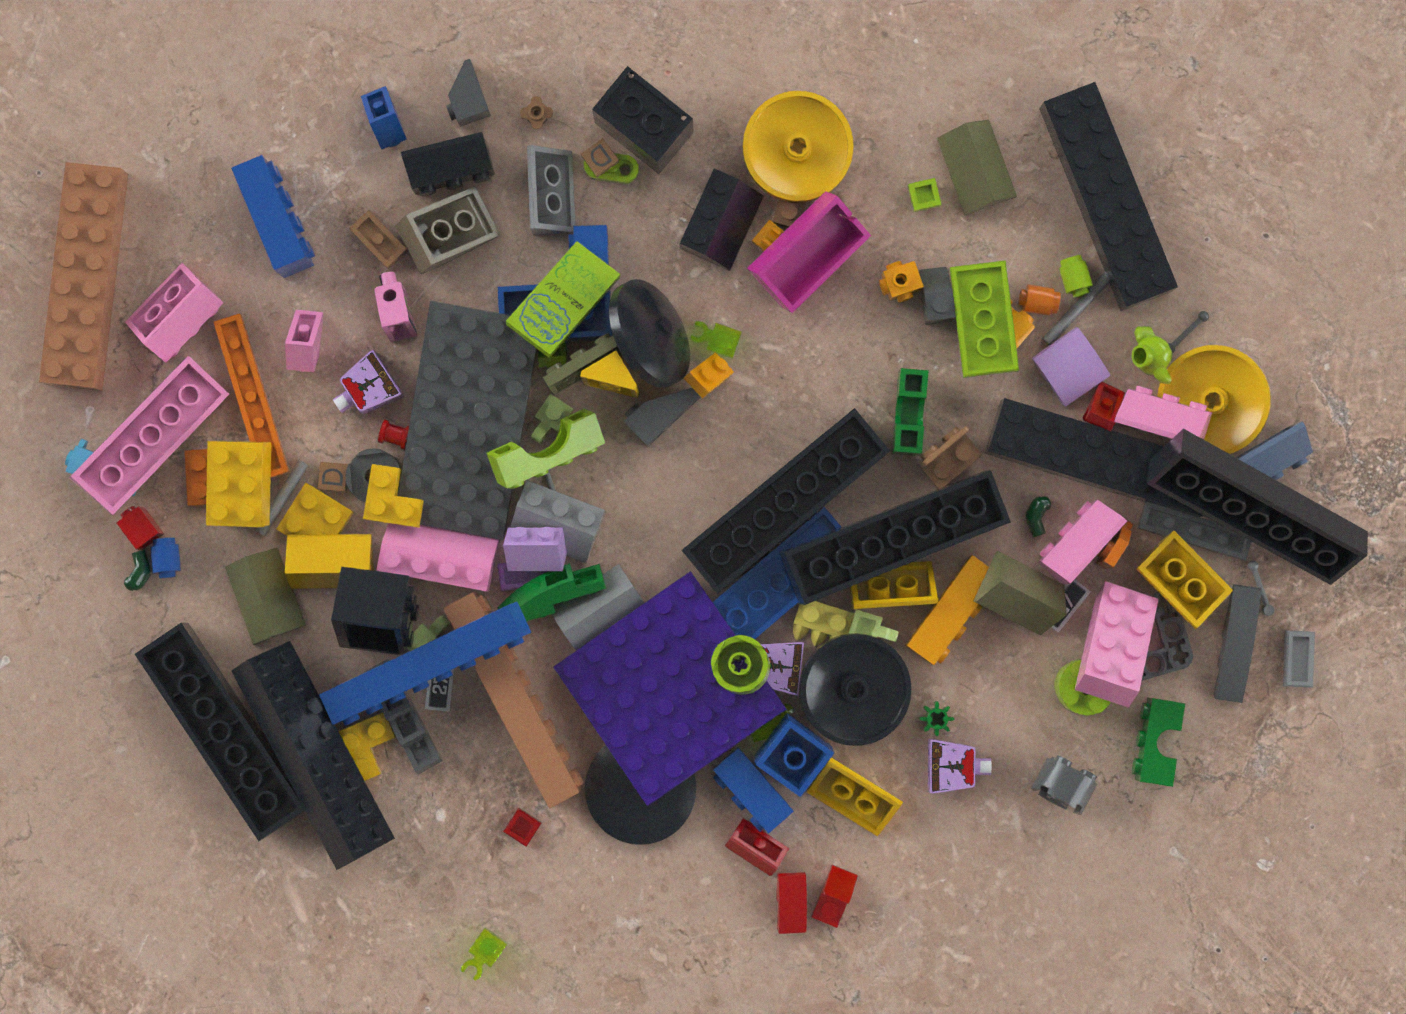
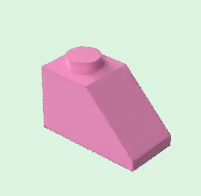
[285,310,323,372]

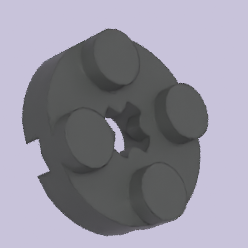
[346,448,402,502]

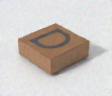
[581,138,619,178]
[318,462,349,492]

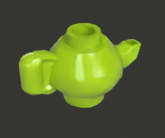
[1132,326,1173,384]

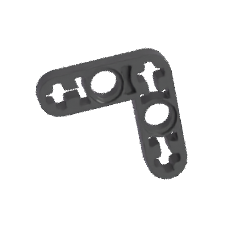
[1142,592,1193,681]

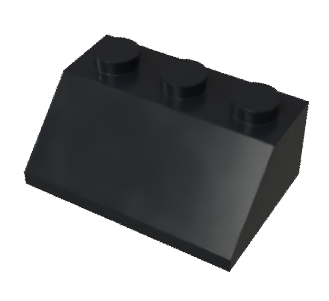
[401,132,495,196]
[680,168,764,271]

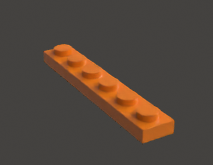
[213,313,290,478]

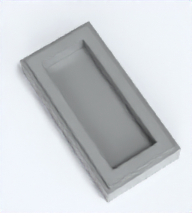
[1283,630,1315,688]

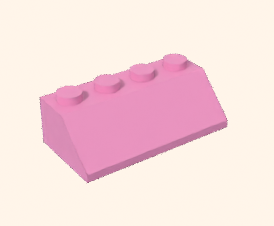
[376,523,499,592]

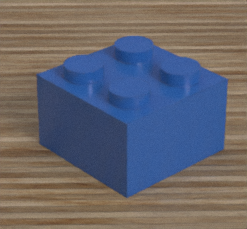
[753,713,834,797]

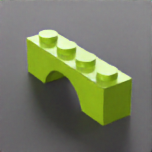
[487,408,605,489]

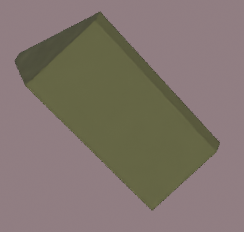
[937,120,1017,215]
[225,548,306,645]
[973,551,1067,635]

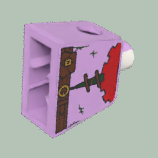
[333,350,405,414]
[761,642,804,695]
[928,739,992,793]

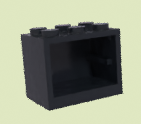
[592,66,694,174]
[331,566,419,655]

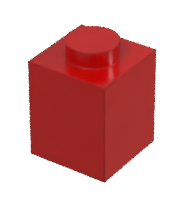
[116,506,164,550]

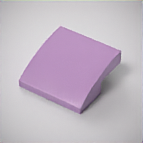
[1031,327,1111,407]

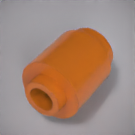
[1018,284,1061,316]

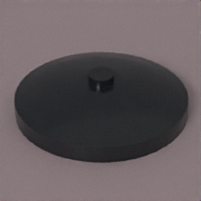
[609,279,690,388]
[799,633,912,746]
[585,745,696,845]

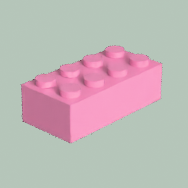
[1075,581,1158,708]

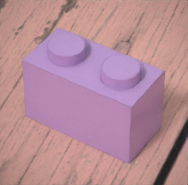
[503,527,567,571]

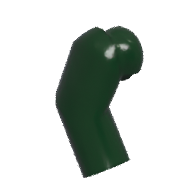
[1025,496,1051,538]
[124,550,151,591]

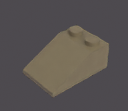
[396,186,500,274]

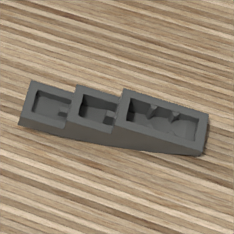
[1213,584,1262,703]
[363,659,443,774]

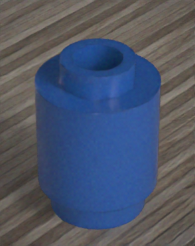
[150,538,181,579]

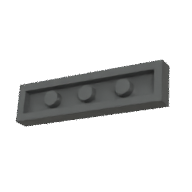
[1137,501,1251,561]

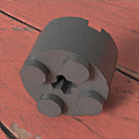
[1031,755,1097,815]

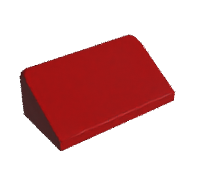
[725,818,790,876]

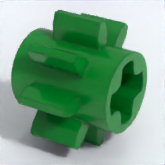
[919,701,955,736]

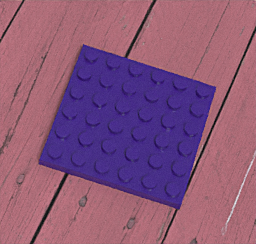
[553,571,787,806]

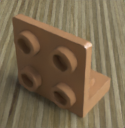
[918,426,982,489]

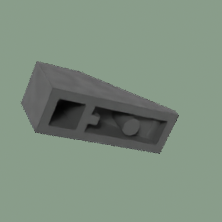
[624,388,701,447]

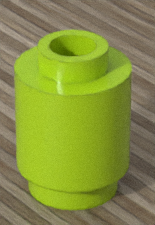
[1059,255,1093,298]

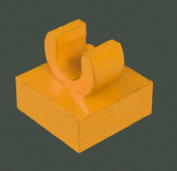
[752,219,784,252]

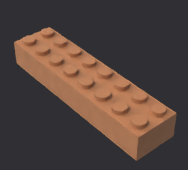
[39,162,128,391]
[443,592,584,809]

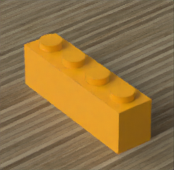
[905,555,989,665]

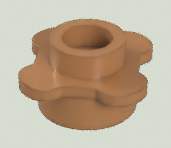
[520,96,553,129]

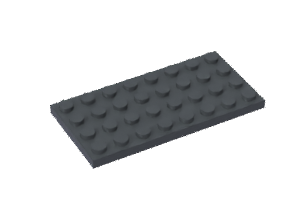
[398,300,537,540]

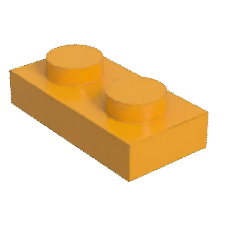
[683,352,734,399]

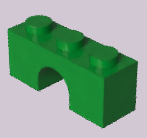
[892,368,929,456]
[1132,697,1186,787]

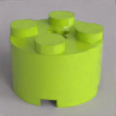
[711,635,770,695]
[1054,659,1111,715]

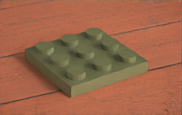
[543,333,622,395]

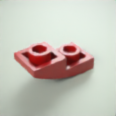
[776,872,807,934]

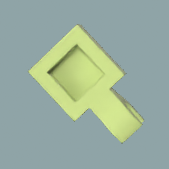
[531,394,573,444]
[849,609,899,642]
[407,615,451,651]

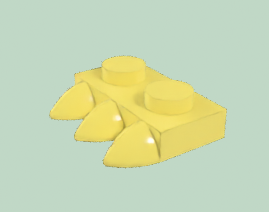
[793,601,855,646]

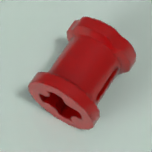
[378,419,409,450]

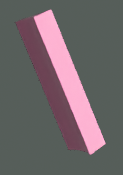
[69,356,229,515]

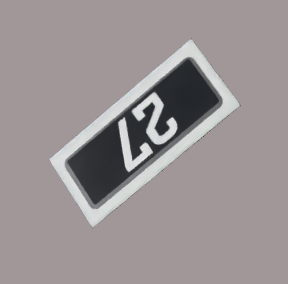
[1052,579,1091,633]
[425,669,454,712]

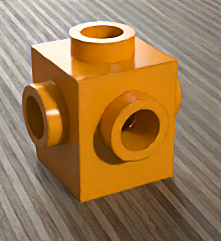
[879,261,924,303]

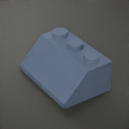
[1236,421,1313,480]

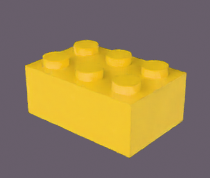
[206,441,271,527]

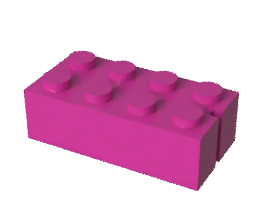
[747,191,871,313]

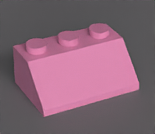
[125,263,223,363]
[1114,385,1212,439]
[1038,500,1127,585]

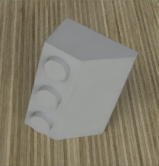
[510,480,606,563]

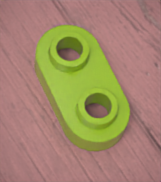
[584,153,639,184]

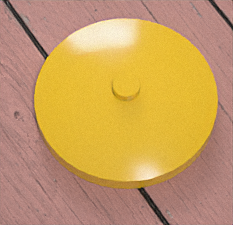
[742,91,854,203]
[1157,345,1271,454]

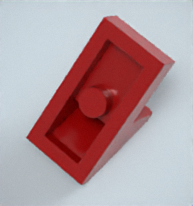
[1083,382,1125,431]
[811,864,858,928]

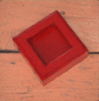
[503,808,542,847]

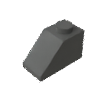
[446,59,491,127]
[919,267,956,325]

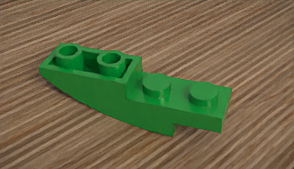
[497,563,606,622]

